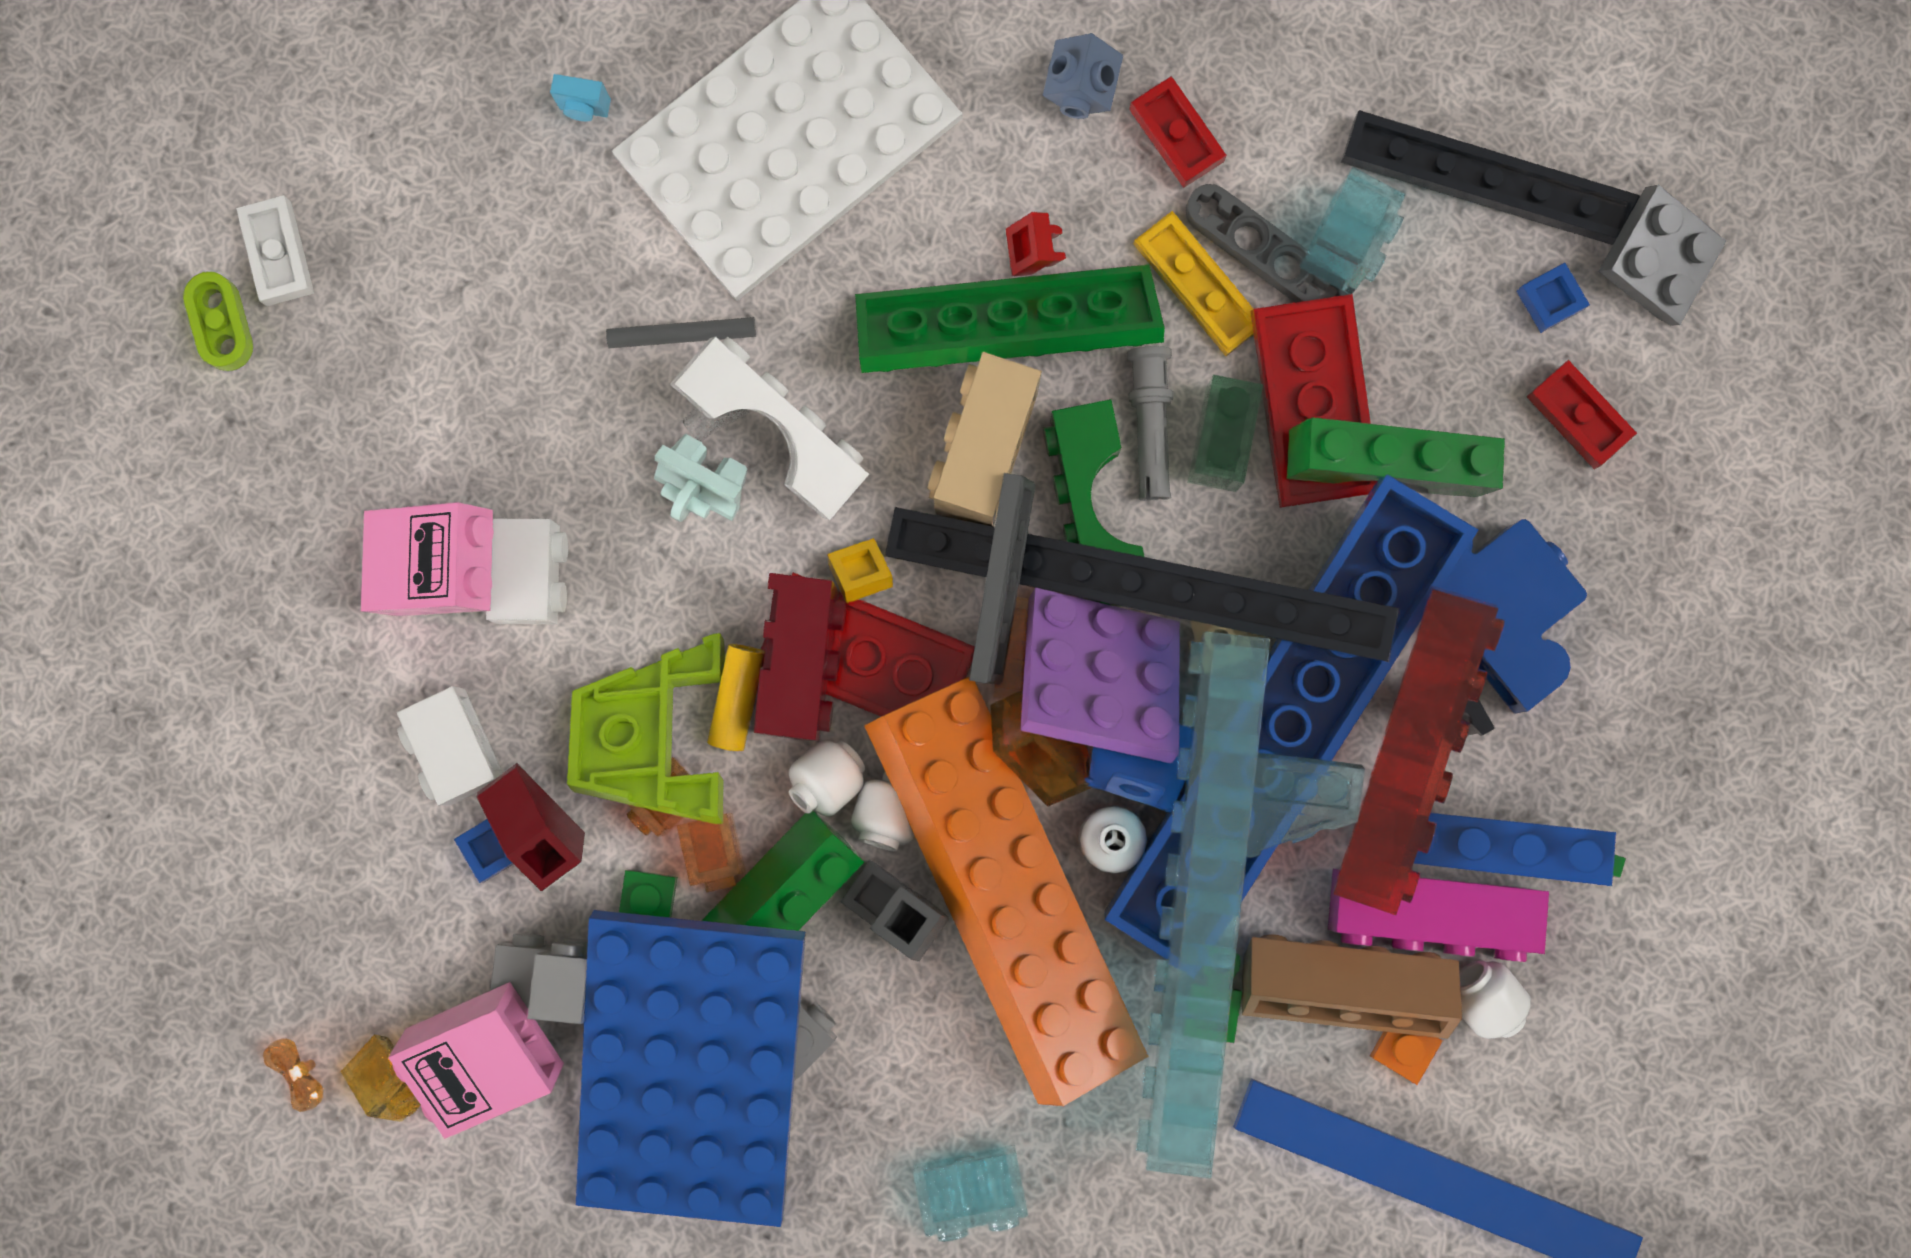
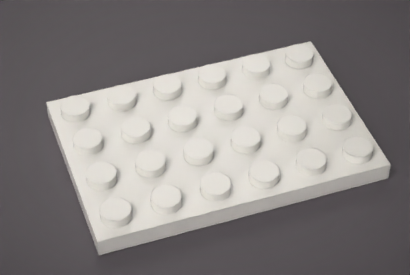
[612,0,962,301]

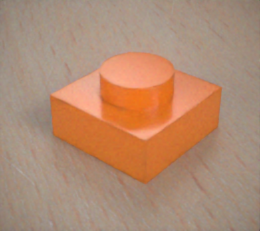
[1370,1032,1443,1085]

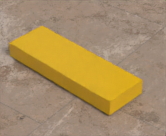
[1133,211,1254,356]

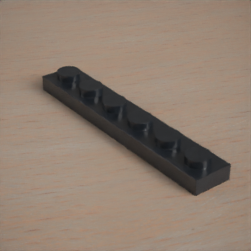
[1341,110,1641,245]

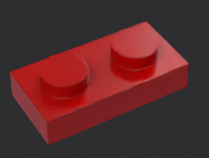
[1129,76,1227,188]
[1526,360,1637,470]

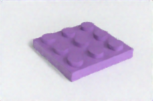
[1021,587,1180,763]

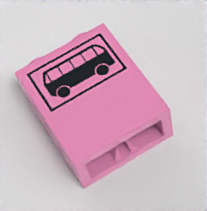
[361,502,494,616]
[388,982,564,1139]

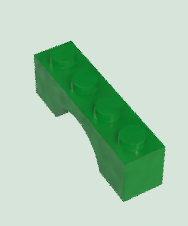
[1043,399,1145,607]
[1287,417,1505,497]

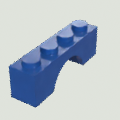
[1392,809,1616,886]

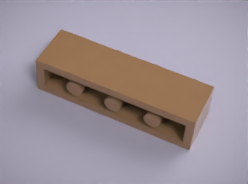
[1242,934,1462,1039]

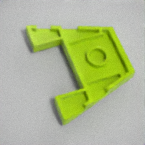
[567,633,725,824]

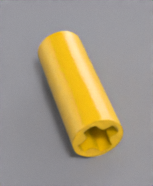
[707,644,765,751]

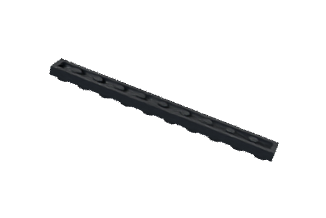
[885,507,1401,662]

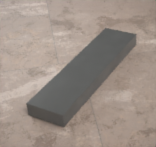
[969,473,1036,685]

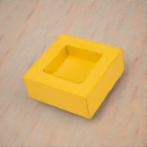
[827,538,893,603]

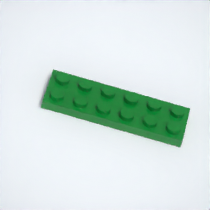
[855,264,1165,373]

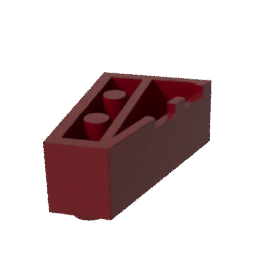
[754,573,847,742]

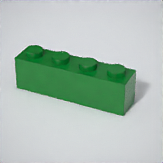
[701,811,864,931]

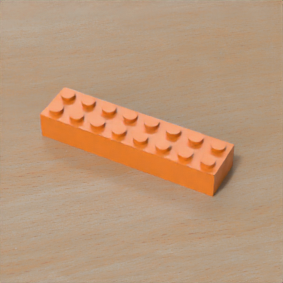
[864,677,1149,1106]

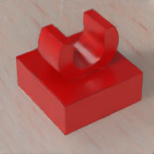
[1005,212,1066,276]

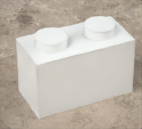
[486,519,568,624]
[396,686,503,805]

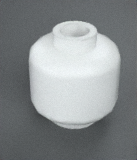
[789,740,865,816]
[851,772,915,851]
[1078,806,1147,874]
[1459,960,1531,1039]

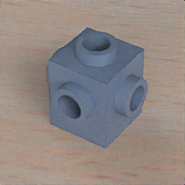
[1043,33,1123,119]

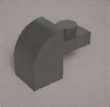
[840,860,950,962]

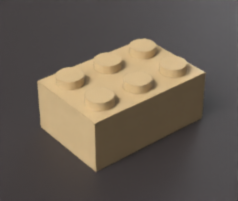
[927,352,1042,527]

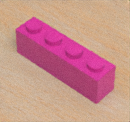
[1328,868,1549,962]

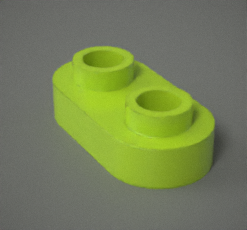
[183,272,253,371]

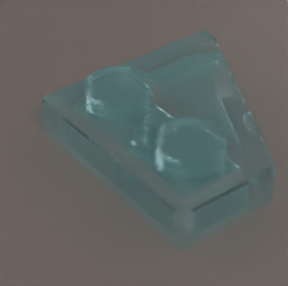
[1243,752,1365,858]

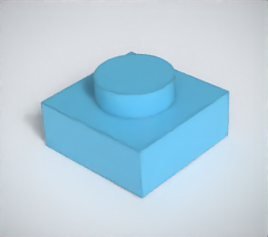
[550,74,611,122]

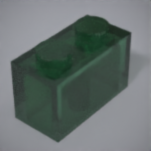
[1187,374,1263,492]

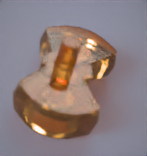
[263,1038,323,1112]

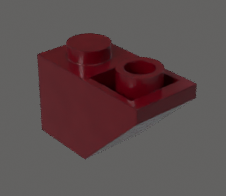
[476,763,585,892]

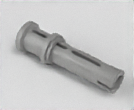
[1127,346,1173,500]

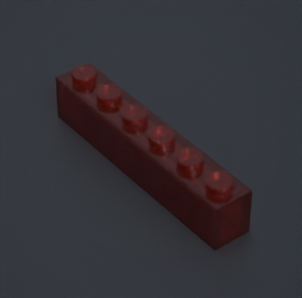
[1334,586,1505,915]

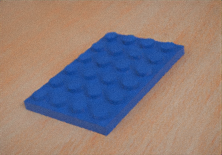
[576,910,806,1227]

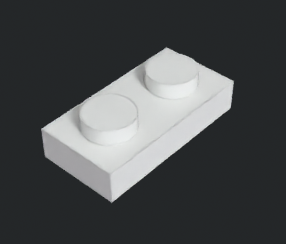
[236,195,314,306]

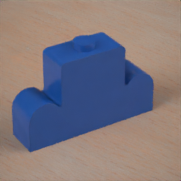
[1429,519,1587,714]

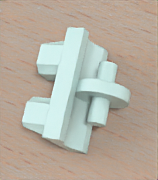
[654,434,747,522]

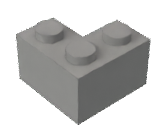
[490,934,588,1024]

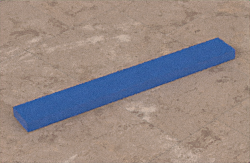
[1233,1078,1643,1258]

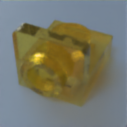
[341,1034,421,1122]

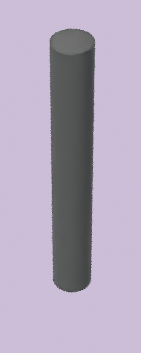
[606,317,756,349]

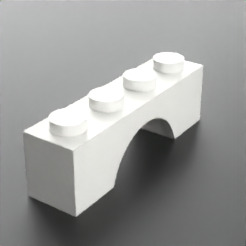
[670,337,869,520]

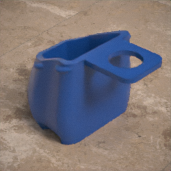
[1085,724,1197,812]

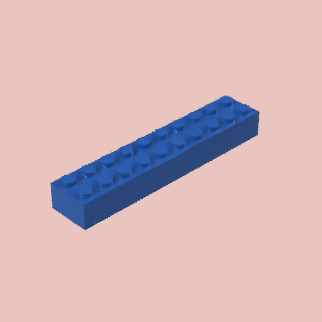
[1104,474,1479,977]

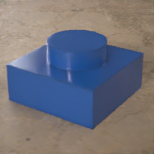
[1516,263,1590,333]
[454,819,514,883]

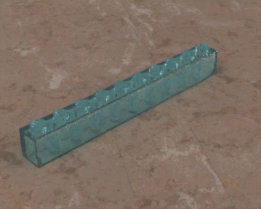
[1136,632,1270,1179]

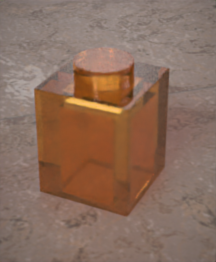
[676,813,746,893]

